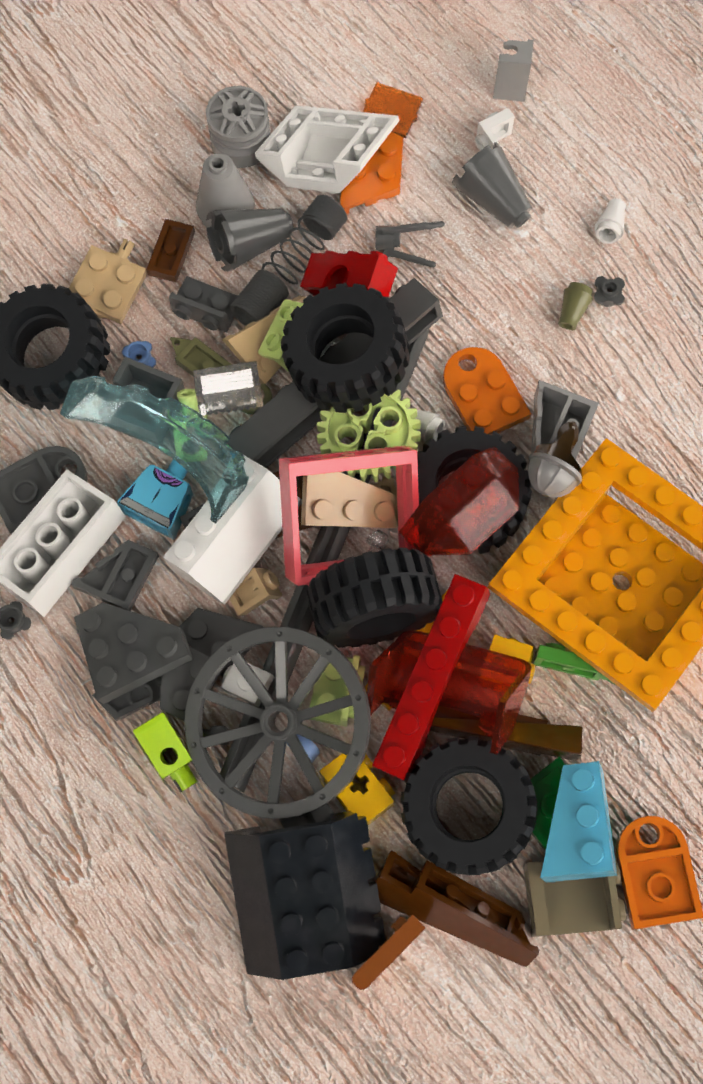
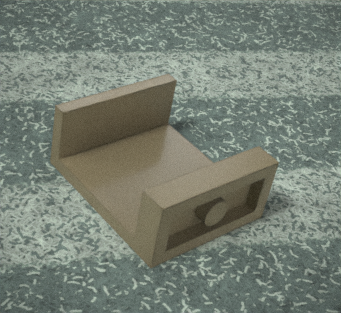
[523,861,626,937]

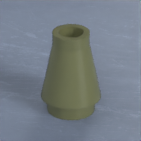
[558,282,593,330]

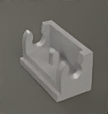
[493,39,534,102]

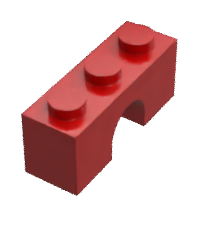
[300,250,398,297]

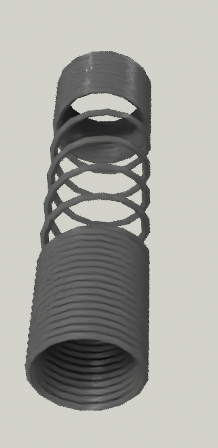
[230,195,347,326]

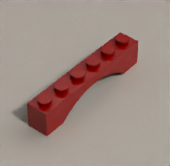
[372,574,491,780]

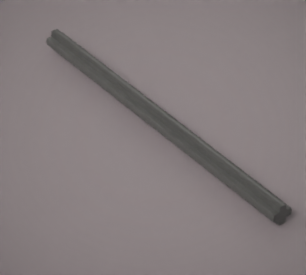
[220,329,429,792]

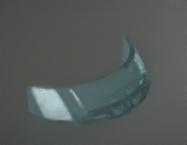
[60,376,249,524]

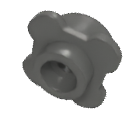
[594,276,625,307]
[0,601,31,640]

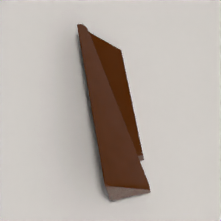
[430,698,582,761]
[374,850,540,967]

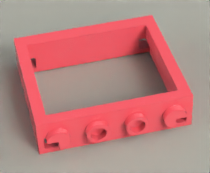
[278,445,421,586]

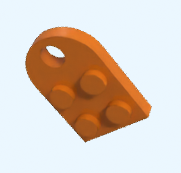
[443,347,531,435]
[616,816,703,930]

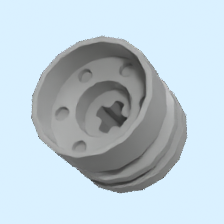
[206,86,270,168]

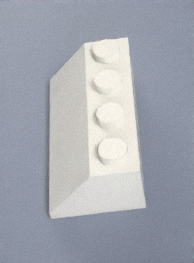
[163,455,302,605]
[0,469,126,617]

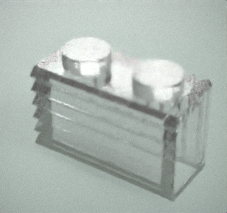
[193,361,263,417]

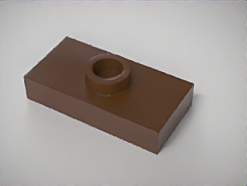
[146,219,195,283]

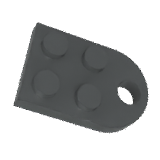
[0,446,87,535]

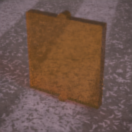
[363,82,423,138]

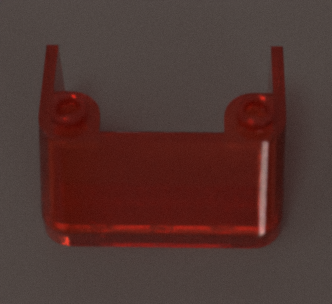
[367,630,532,755]

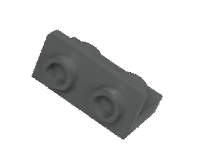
[169,276,238,332]

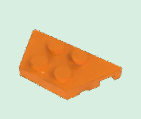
[340,132,403,214]

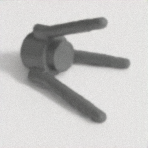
[375,221,445,268]

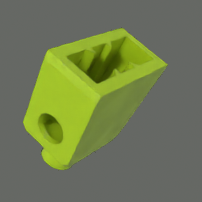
[133,712,198,793]

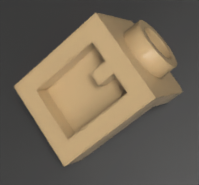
[229,567,283,616]

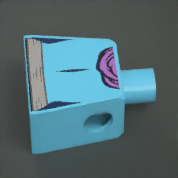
[117,458,193,540]

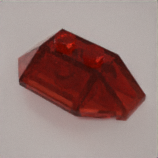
[399,446,520,556]

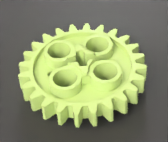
[316,390,421,483]

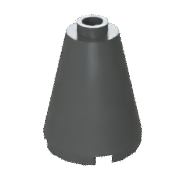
[452,142,532,228]
[206,209,293,272]

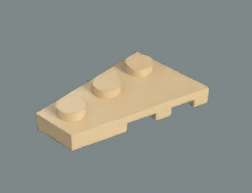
[221,296,306,384]
[301,472,398,528]

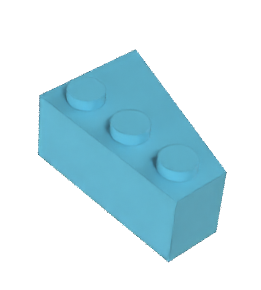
[540,761,617,883]

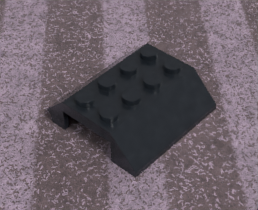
[224,811,386,980]

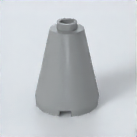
[196,153,255,228]

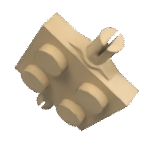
[69,239,147,324]

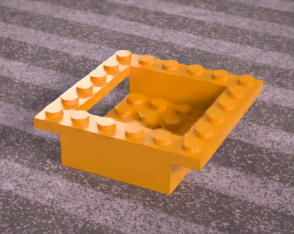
[487,438,703,712]

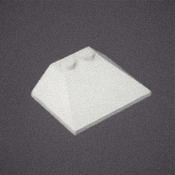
[255,105,399,194]

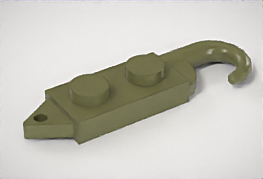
[170,337,272,415]

